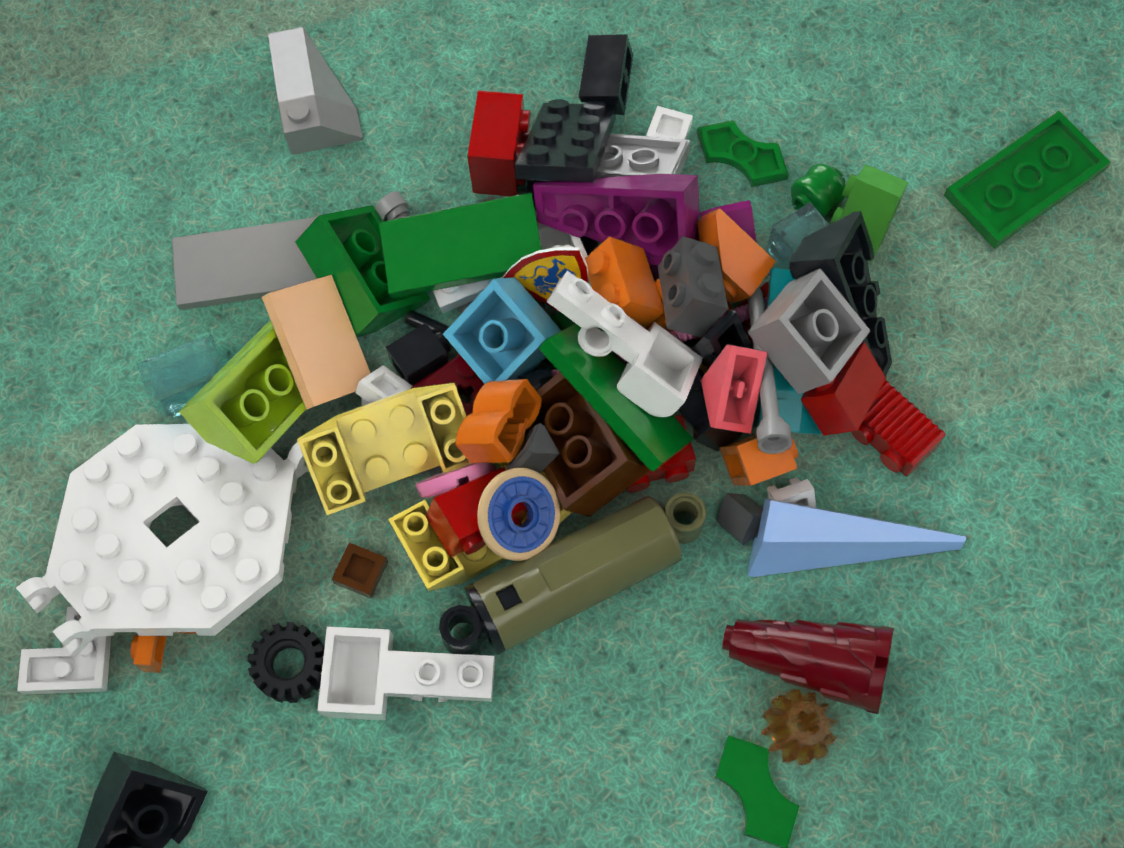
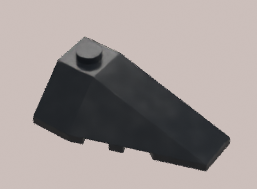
[789,211,892,377]
[77,752,208,848]

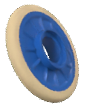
[477,468,561,561]

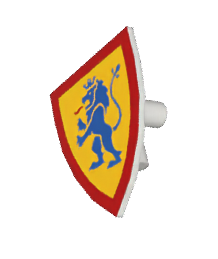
[502,245,589,311]

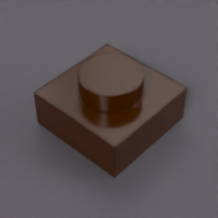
[331,543,388,599]

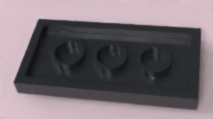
[515,99,616,182]

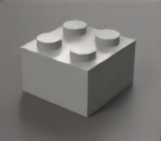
[747,268,870,394]

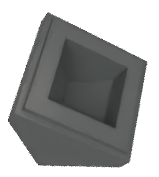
[507,423,560,473]
[716,493,763,545]

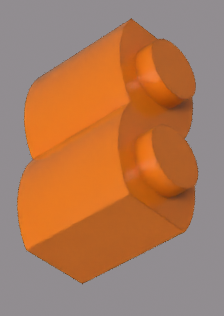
[455,379,542,463]

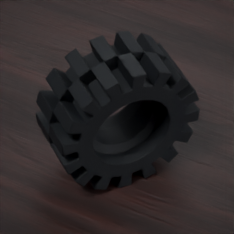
[247,622,324,703]

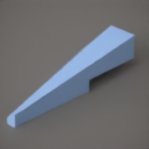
[747,498,966,577]

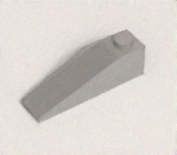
[268,27,363,155]

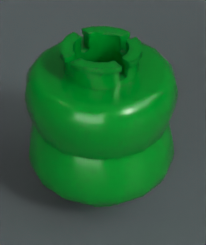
[791,164,845,219]

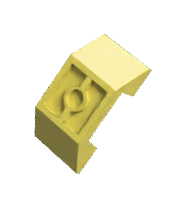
[297,383,472,515]
[388,462,572,591]

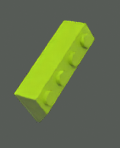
[179,320,306,464]

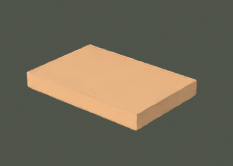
[262,275,371,410]

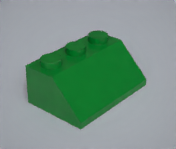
[295,205,431,337]

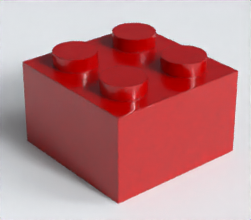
[467,90,531,197]

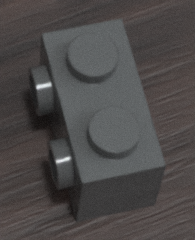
[658,236,728,338]

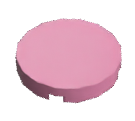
[415,463,496,498]

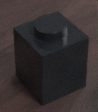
[386,322,451,386]

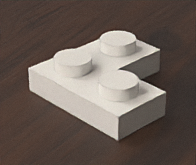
[17,607,111,695]

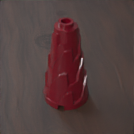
[722,619,894,714]

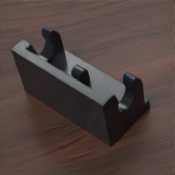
[579,34,633,115]

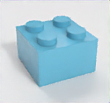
[443,277,561,384]

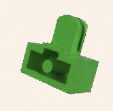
[829,164,909,262]

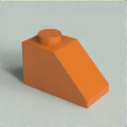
[697,208,776,303]

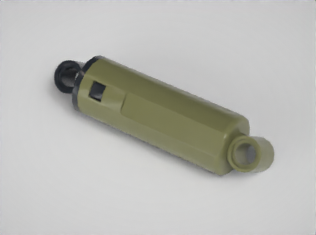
[439,492,706,655]

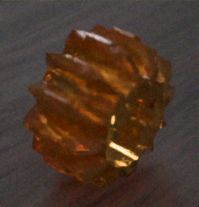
[761,689,837,765]

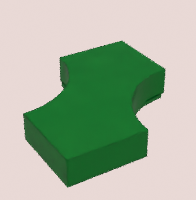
[697,120,789,187]
[715,735,799,848]

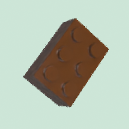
[525,372,650,517]

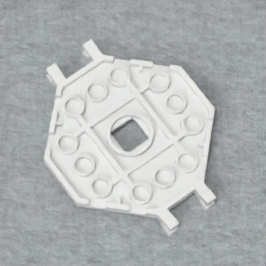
[16,424,309,657]

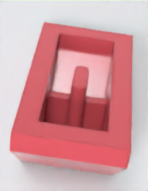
[700,344,767,434]

